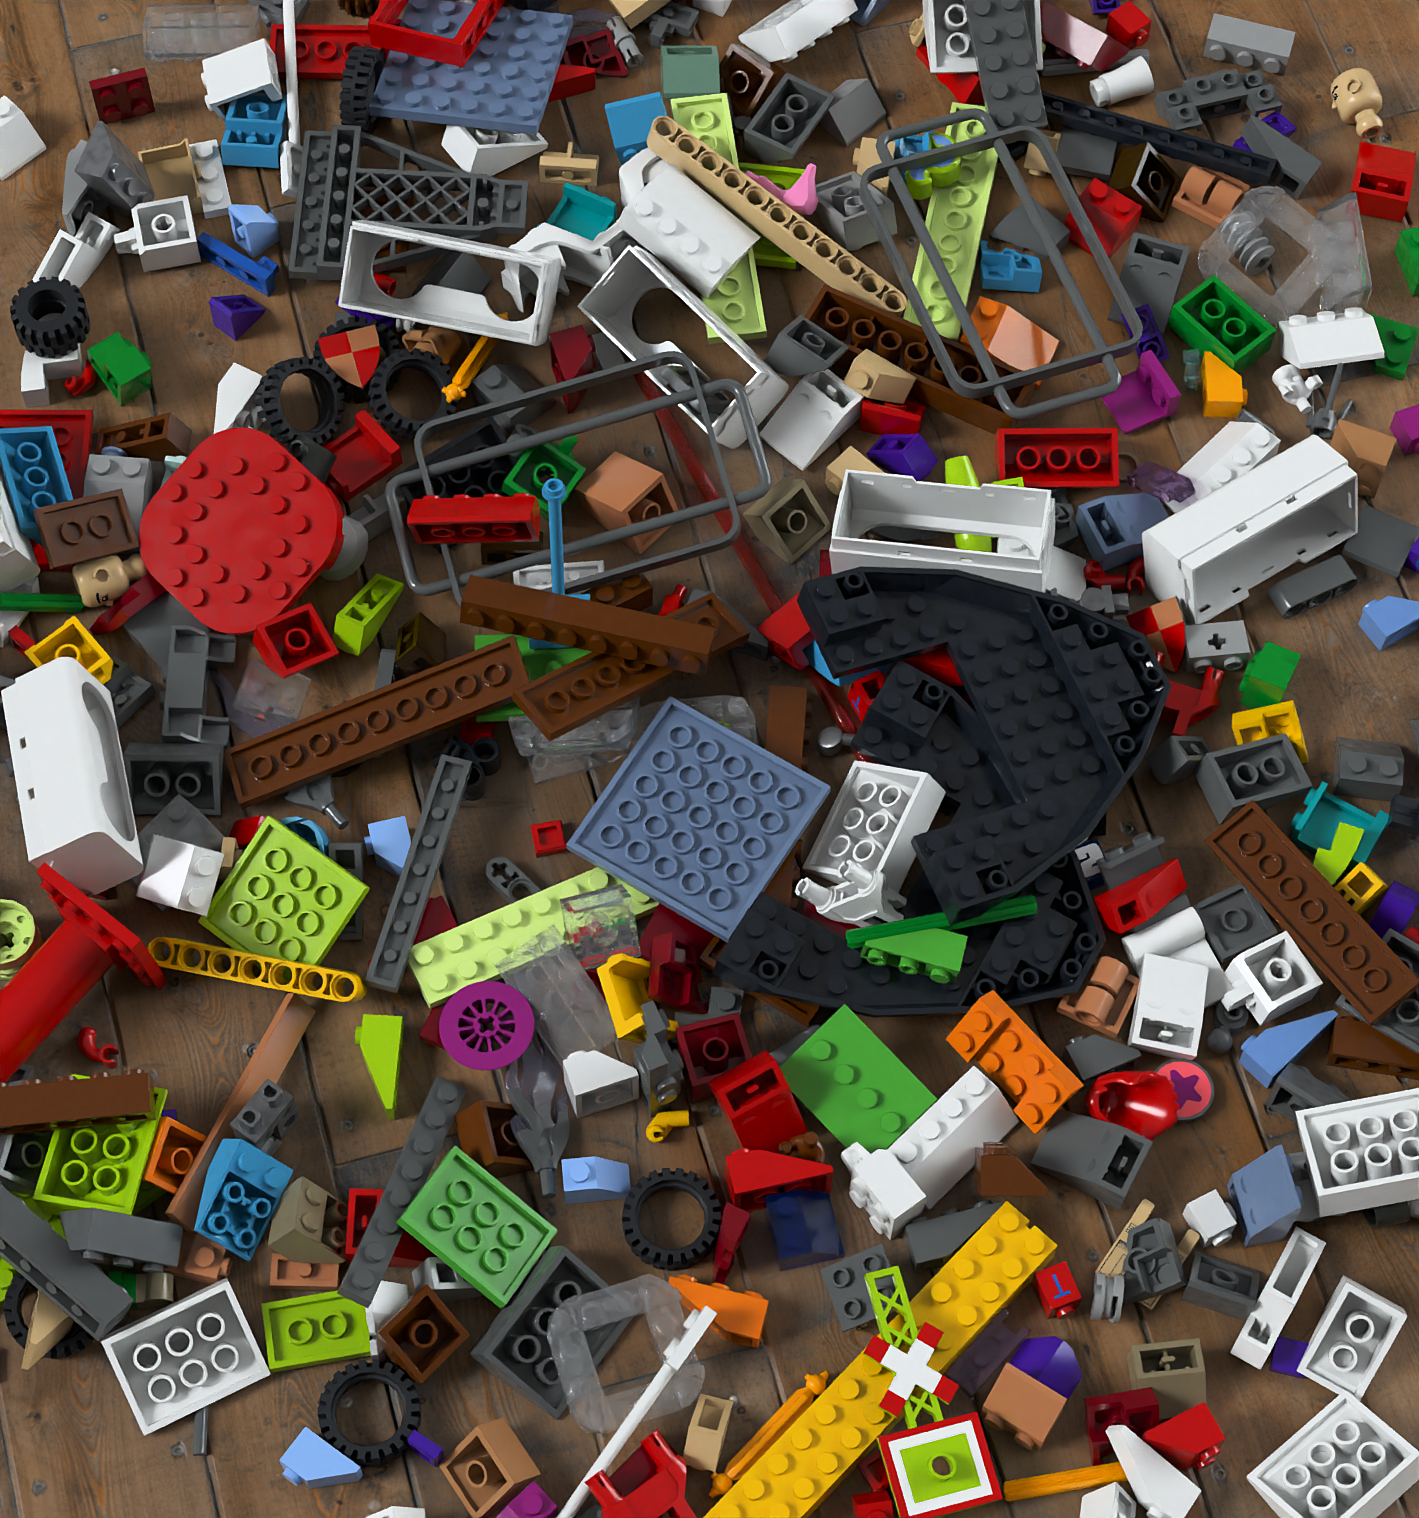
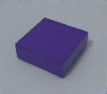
[1269,1336,1309,1379]
[407,1429,445,1467]

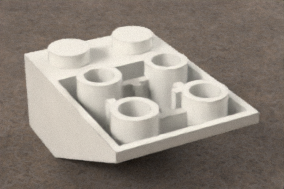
[214,363,266,434]
[759,369,864,471]
[1127,953,1209,1061]

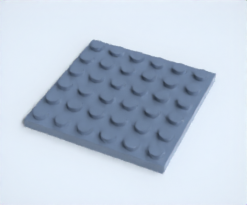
[369,0,573,135]
[566,696,831,943]

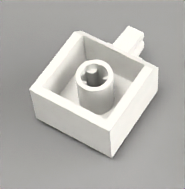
[114,195,201,272]
[1221,931,1323,1026]
[841,1142,926,1240]

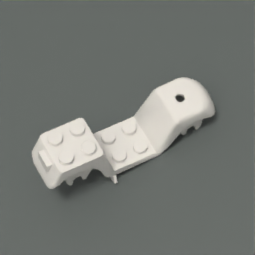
[501,148,669,313]

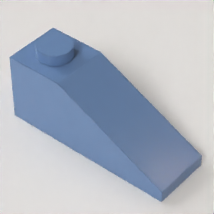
[1239,1010,1338,1089]

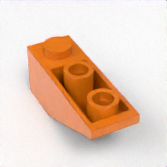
[668,1275,769,1348]

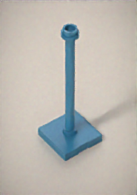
[529,478,590,649]

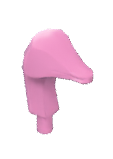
[745,163,818,216]

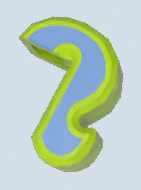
[905,132,962,200]

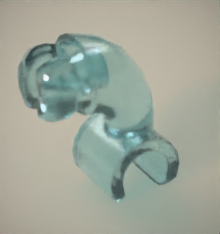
[1183,349,1201,393]

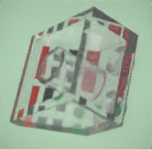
[560,884,641,972]

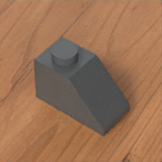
[1145,736,1212,784]
[1062,1034,1142,1092]

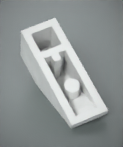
[1106,1425,1202,1518]

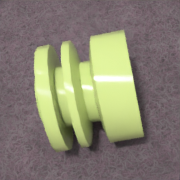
[0,899,44,981]

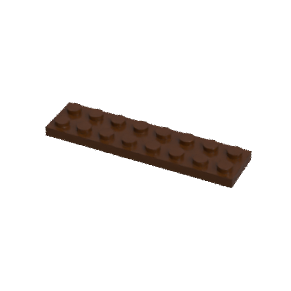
[512,592,750,742]
[1204,800,1419,1027]

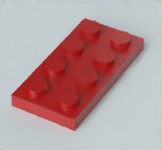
[270,24,383,79]

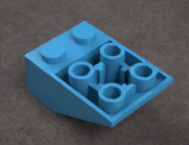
[194,1138,294,1261]

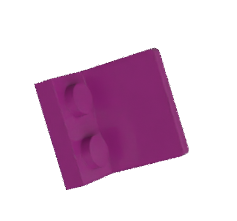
[1100,350,1181,435]

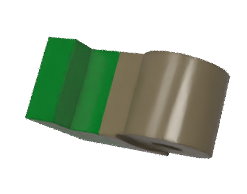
[108,1271,174,1310]

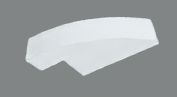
[32,211,121,289]
[21,313,83,408]
[1230,1227,1326,1370]

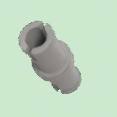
[607,16,644,68]

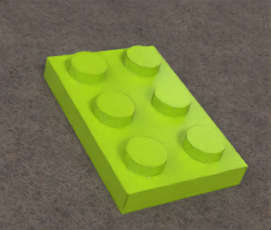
[261,1290,371,1373]

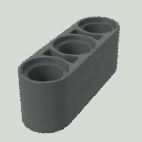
[1267,555,1358,619]

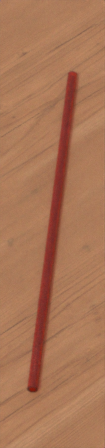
[633,371,877,764]

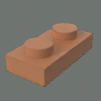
[270,1253,341,1291]

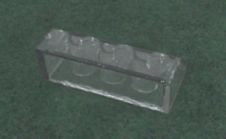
[142,4,260,63]
[1308,192,1373,314]
[494,924,619,1068]

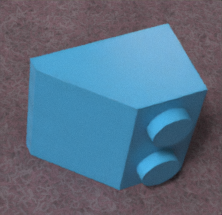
[605,92,668,165]

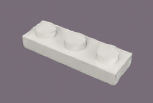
[189,139,231,219]

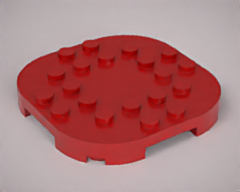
[138,428,345,637]

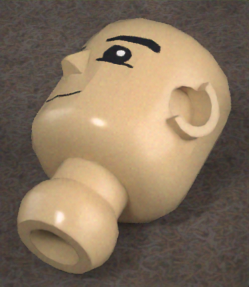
[1330,68,1383,139]
[72,553,150,607]

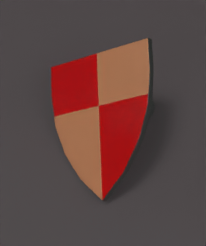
[318,325,380,390]
[1126,596,1187,673]

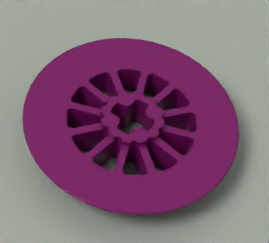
[439,981,534,1070]

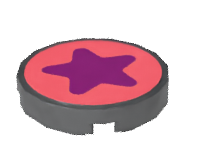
[1154,1059,1214,1124]

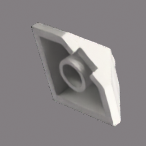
[365,1280,414,1363]

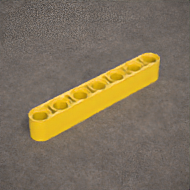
[147,937,367,1002]

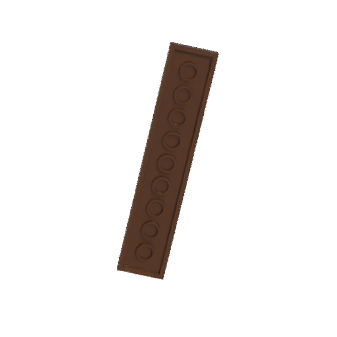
[223,635,531,809]

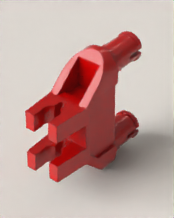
[1151,649,1225,739]
[584,1429,697,1518]

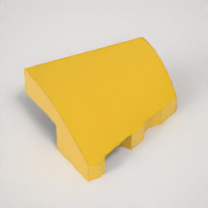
[1232,700,1308,763]

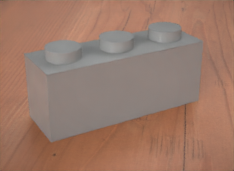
[1203,13,1295,75]

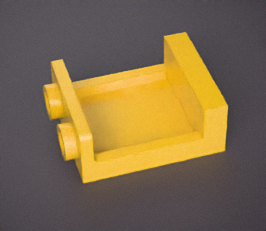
[596,953,679,1044]

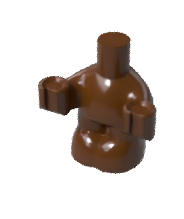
[779,1131,826,1164]

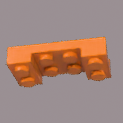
[946,990,1084,1134]

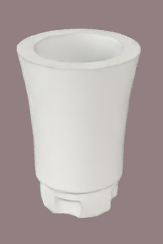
[1089,56,1154,107]

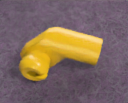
[646,1110,689,1143]

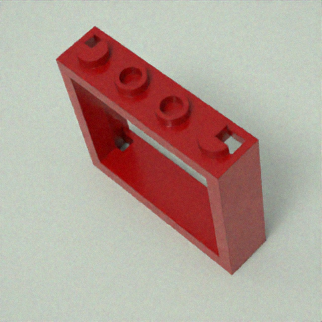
[366,0,506,68]

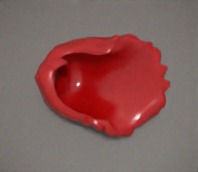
[1084,1070,1180,1141]

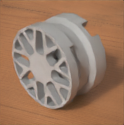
[1090,1272,1124,1323]

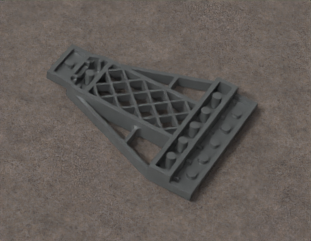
[288,125,529,281]

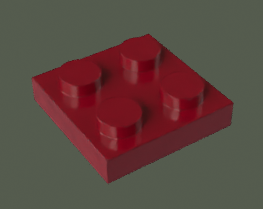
[89,67,155,124]

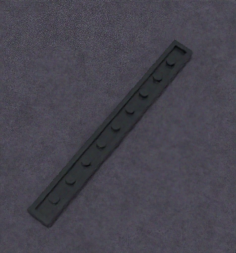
[1041,91,1277,185]

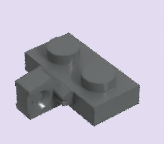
[642,1,699,49]

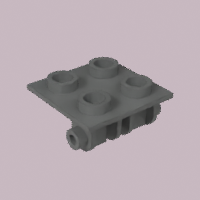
[820,1243,900,1332]

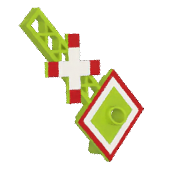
[862,1266,1003,1518]

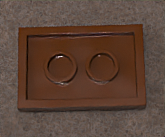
[32,488,140,570]

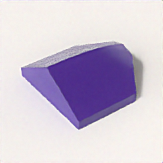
[1009,1336,1083,1402]

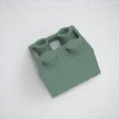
[660,46,720,101]

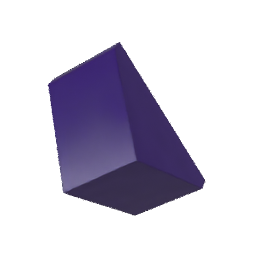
[209,294,266,341]
[1369,880,1419,939]

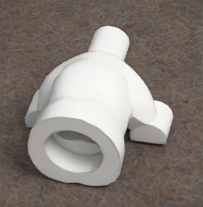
[1272,363,1323,414]

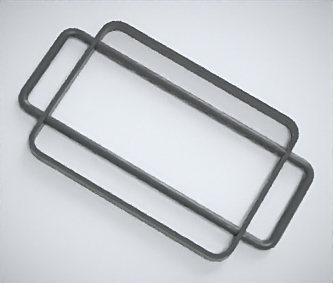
[859,108,1143,420]
[385,351,772,609]

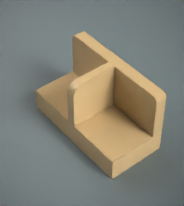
[539,141,599,186]

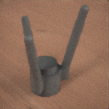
[1306,363,1353,439]

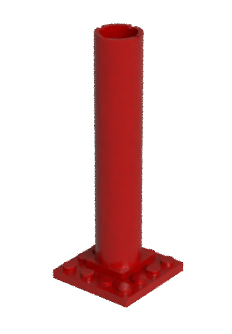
[0,862,168,1083]

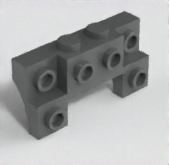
[1154,68,1282,132]
[160,625,237,750]
[633,1000,684,1117]

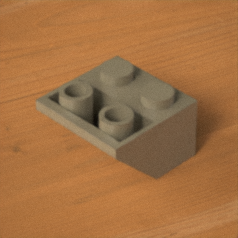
[268,1176,348,1263]
[1126,1338,1206,1421]

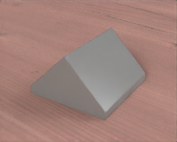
[818,78,886,147]

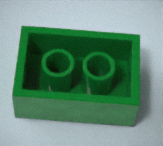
[1168,275,1276,374]

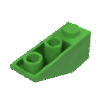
[860,928,968,983]

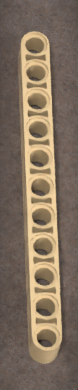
[647,116,907,317]

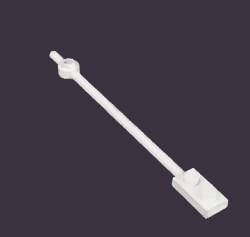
[280,0,303,199]
[556,1306,717,1518]

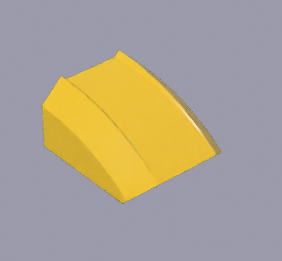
[24,616,113,685]

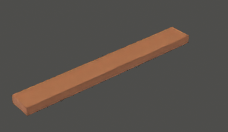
[165,992,316,1232]

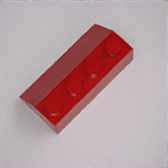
[995,428,1119,488]
[407,493,540,544]

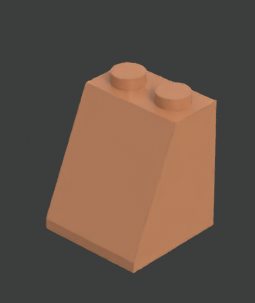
[574,451,678,555]

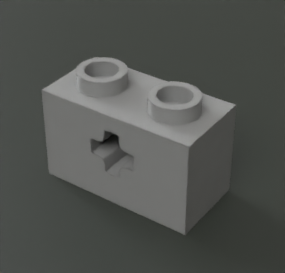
[1183,620,1250,674]

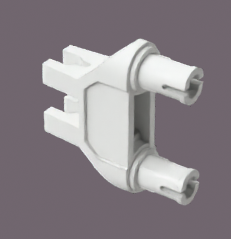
[795,860,907,927]

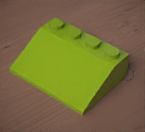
[33,1074,168,1215]

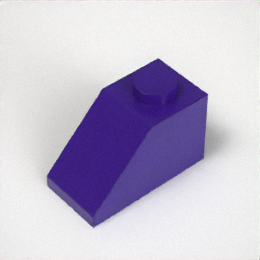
[866,434,938,481]

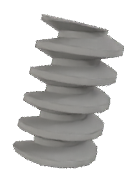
[1216,211,1275,276]

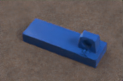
[196,231,279,297]

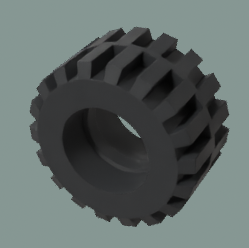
[10,276,90,358]

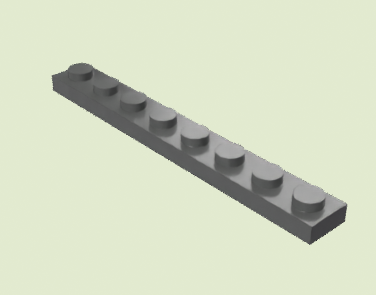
[365,754,473,993]
[337,1075,467,1308]

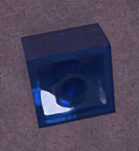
[764,1189,845,1272]

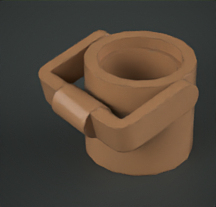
[402,325,462,366]

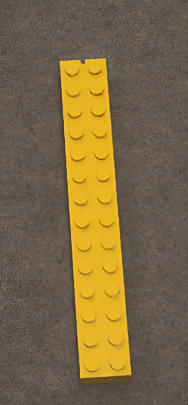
[703,1201,1058,1518]

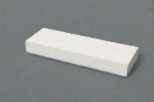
[513,560,604,594]

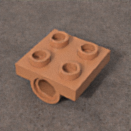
[1172,165,1251,229]
[1056,956,1140,1039]

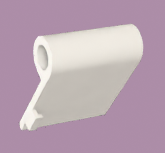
[1121,907,1233,1009]

